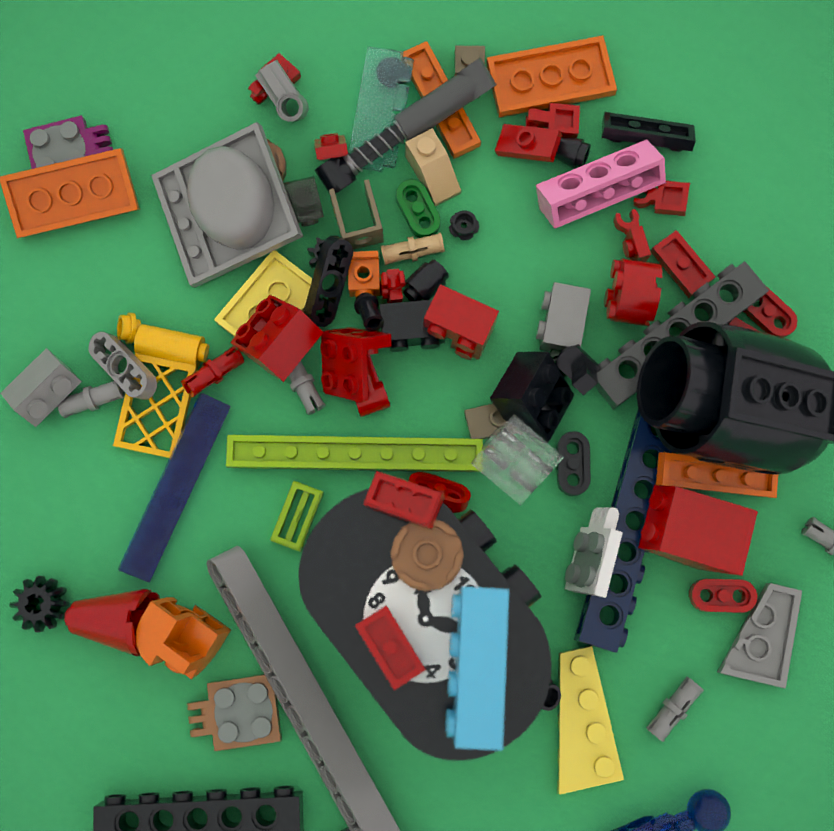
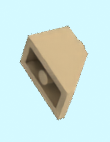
[405,128,461,207]

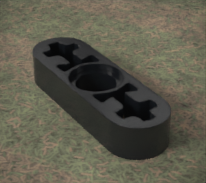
[304,236,353,327]

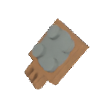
[187,675,282,751]

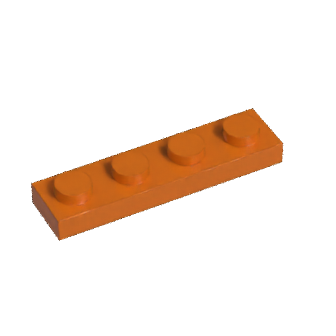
[400,41,481,159]
[656,452,778,498]

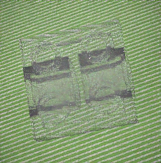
[471,414,564,506]

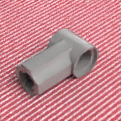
[255,60,309,121]

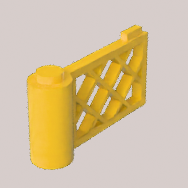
[113,324,209,460]

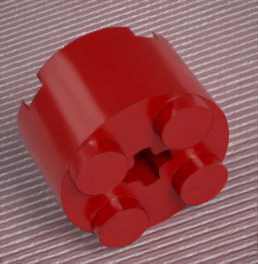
[604,258,663,327]

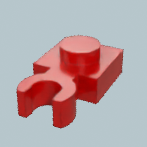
[634,181,690,216]

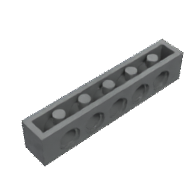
[595,261,769,410]

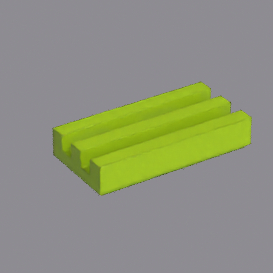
[270,480,324,552]

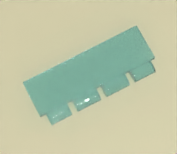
[349,46,414,172]

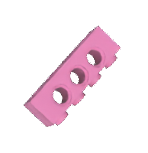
[536,139,666,229]

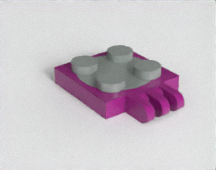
[23,115,113,169]

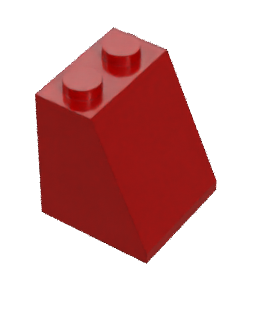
[638,485,758,576]

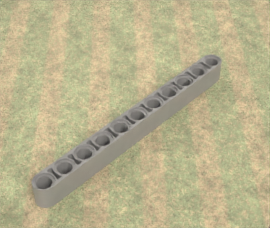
[207,546,400,831]

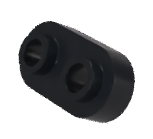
[556,431,591,496]

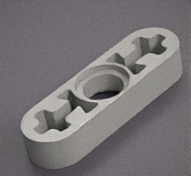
[89,332,157,400]

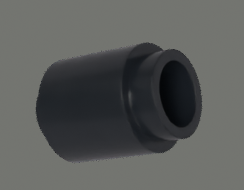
[403,259,449,302]

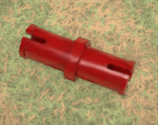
[181,346,244,397]

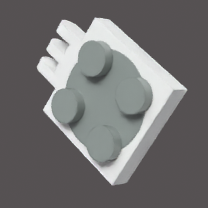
[565,507,623,598]

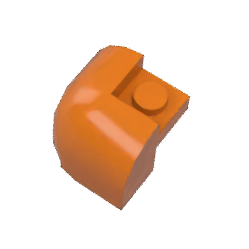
[136,597,231,679]

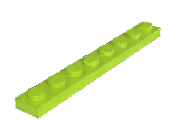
[226,435,483,472]

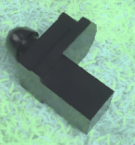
[556,344,600,395]

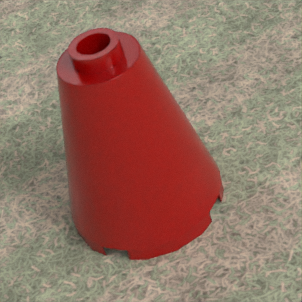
[64,589,160,656]

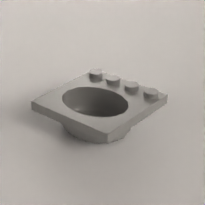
[151,122,303,288]

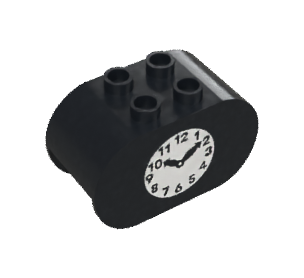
[299,489,552,761]

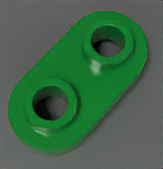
[396,179,440,238]

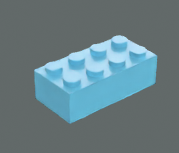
[445,587,509,751]

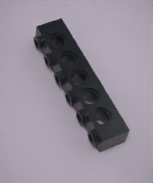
[93,786,304,831]

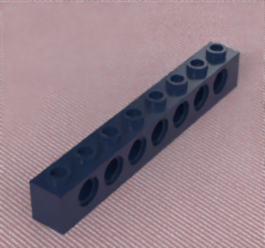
[574,409,676,653]

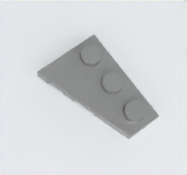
[717,583,802,689]

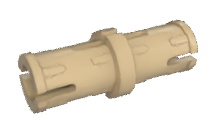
[381,232,445,265]

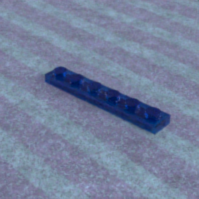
[118,393,231,583]

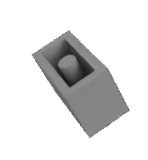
[536,282,591,351]
[0,348,82,427]

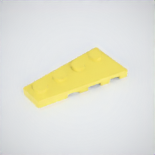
[557,646,624,795]

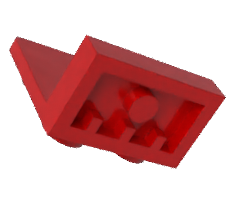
[320,327,391,402]

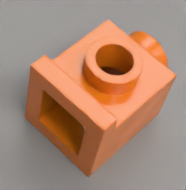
[348,251,380,299]

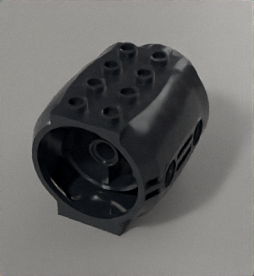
[637,321,834,475]

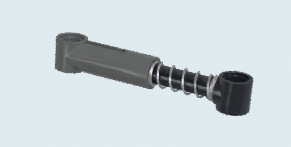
[314,58,497,194]

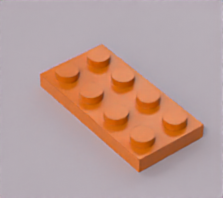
[486,36,617,118]
[0,148,140,238]

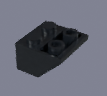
[490,351,574,442]

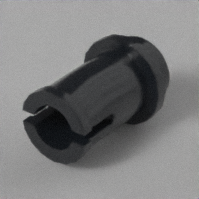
[354,293,384,331]

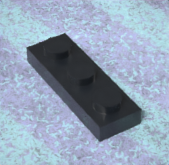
[602,112,696,151]

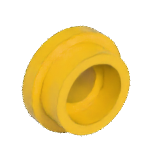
[117,312,141,344]

